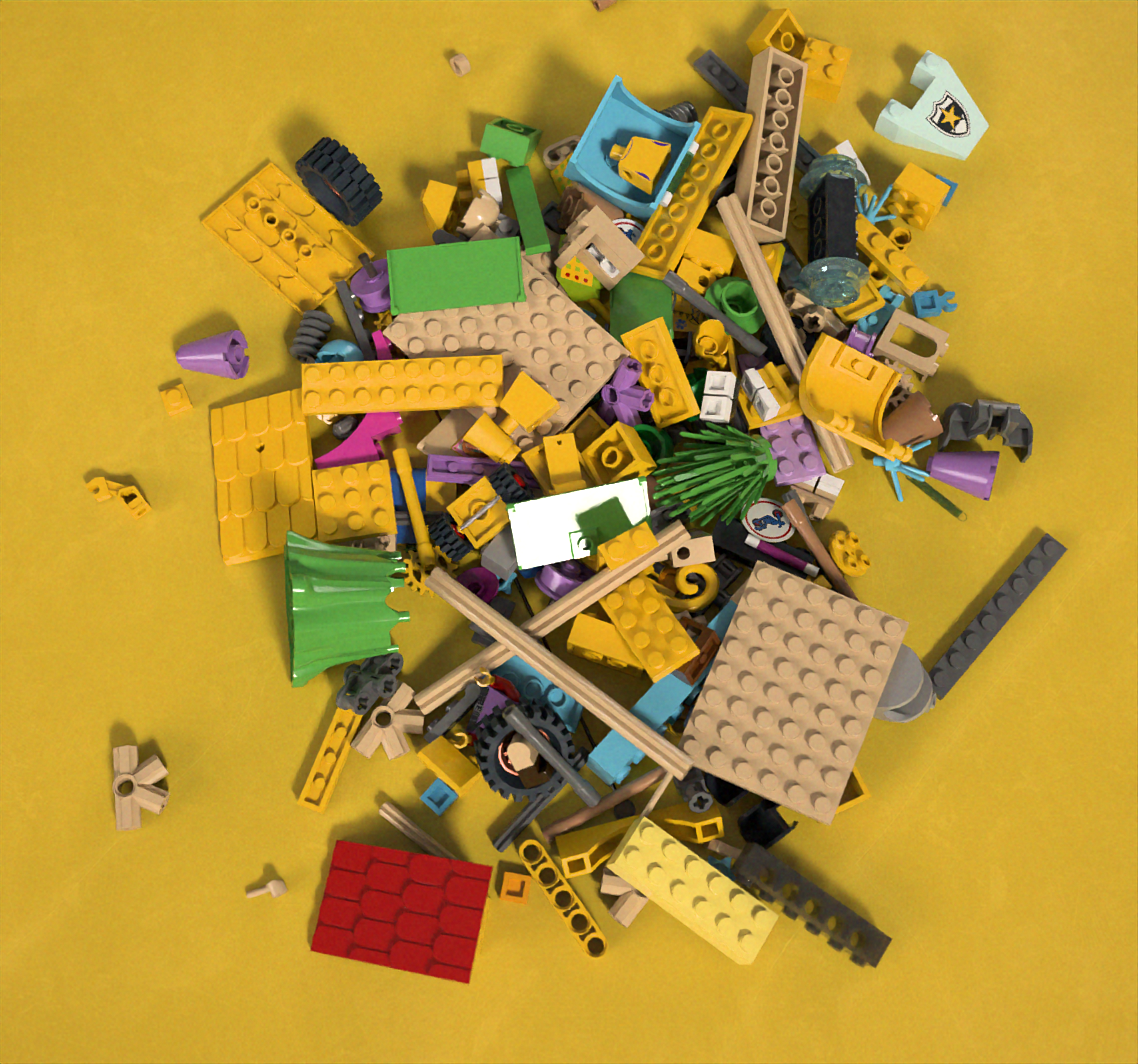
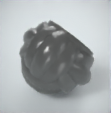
[332,415,359,441]

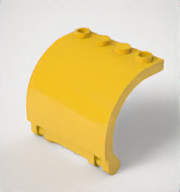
[799,332,913,462]

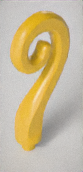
[656,563,719,613]

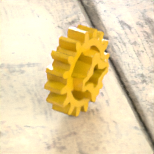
[402,545,459,598]

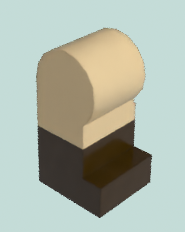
[507,732,554,789]

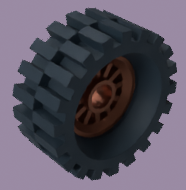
[295,137,383,227]
[474,697,575,802]

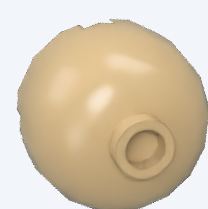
[456,188,501,239]

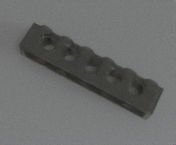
[730,842,892,969]

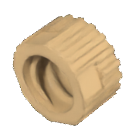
[450,53,471,77]

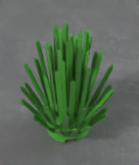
[652,422,777,526]

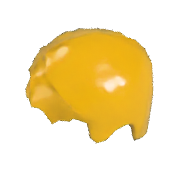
[692,319,730,363]

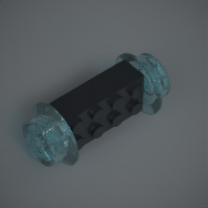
[799,154,870,308]

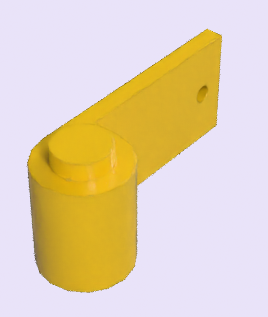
[542,433,587,496]

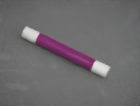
[745,534,820,577]

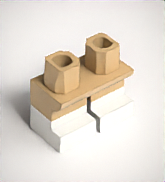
[788,473,844,523]

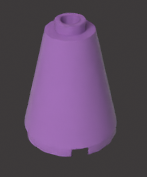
[176,330,249,380]
[926,451,1000,501]

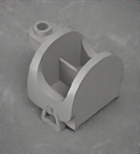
[873,643,936,723]

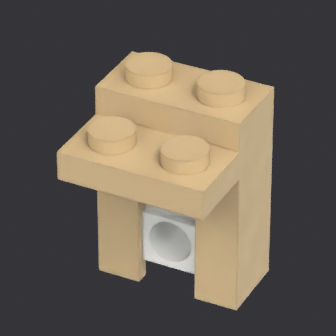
[554,205,645,291]

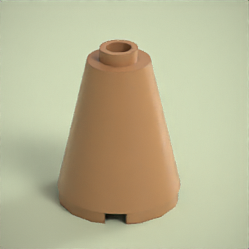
[557,181,625,230]
[882,391,943,446]

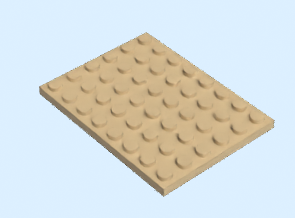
[382,225,631,459]
[677,560,909,826]

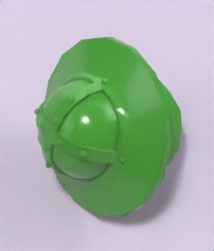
[704,277,766,337]

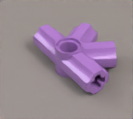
[595,357,654,427]

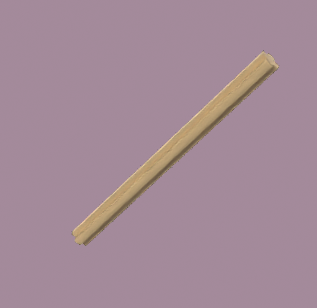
[716,194,855,473]
[413,519,691,715]
[424,567,695,780]

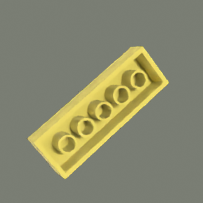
[606,816,779,965]

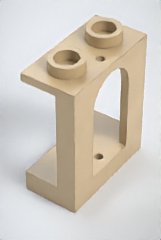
[873,308,950,383]

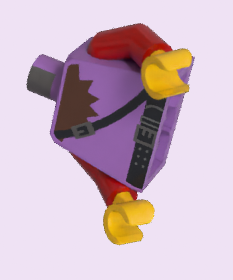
[451,667,521,748]

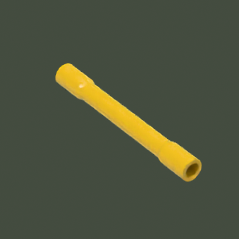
[392,448,437,570]

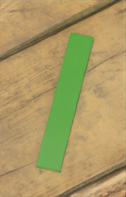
[505,166,551,256]

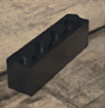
[711,515,815,579]

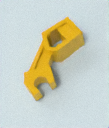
[85,477,152,520]

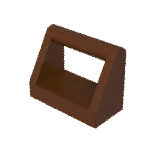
[671,616,722,687]

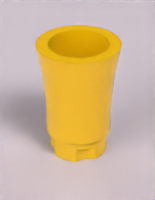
[463,412,522,465]

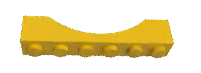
[555,795,725,879]

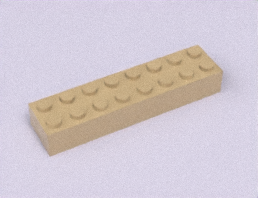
[734,46,808,245]

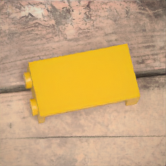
[596,522,659,593]

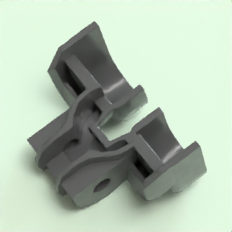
[937,399,1034,463]

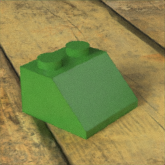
[480,116,543,167]

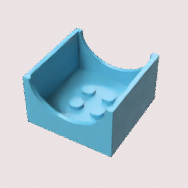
[563,75,702,223]

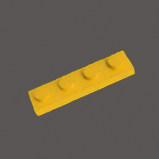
[856,213,929,296]
[297,707,365,814]

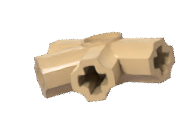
[783,288,848,341]
[350,680,424,761]
[112,745,170,831]
[600,868,649,928]

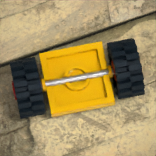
[428,462,535,562]

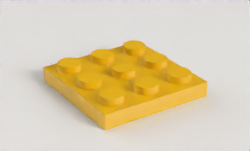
[312,459,398,544]

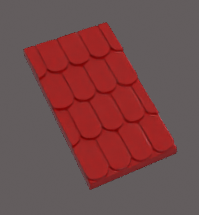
[310,840,493,984]

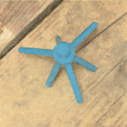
[855,184,896,225]
[873,440,931,502]

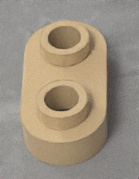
[543,135,582,170]

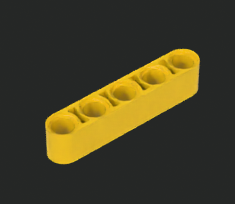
[519,840,608,959]

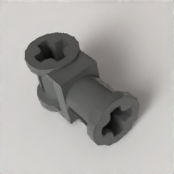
[672,766,713,813]

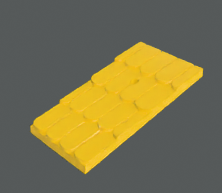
[201,162,376,316]
[211,387,319,566]

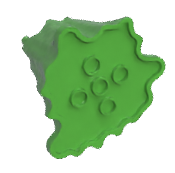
[284,531,410,688]

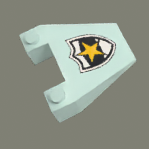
[874,50,989,161]

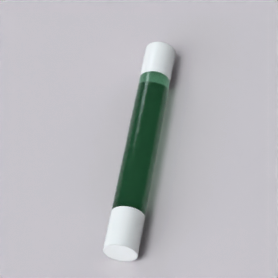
[659,141,699,207]

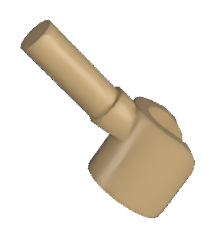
[246,880,287,899]

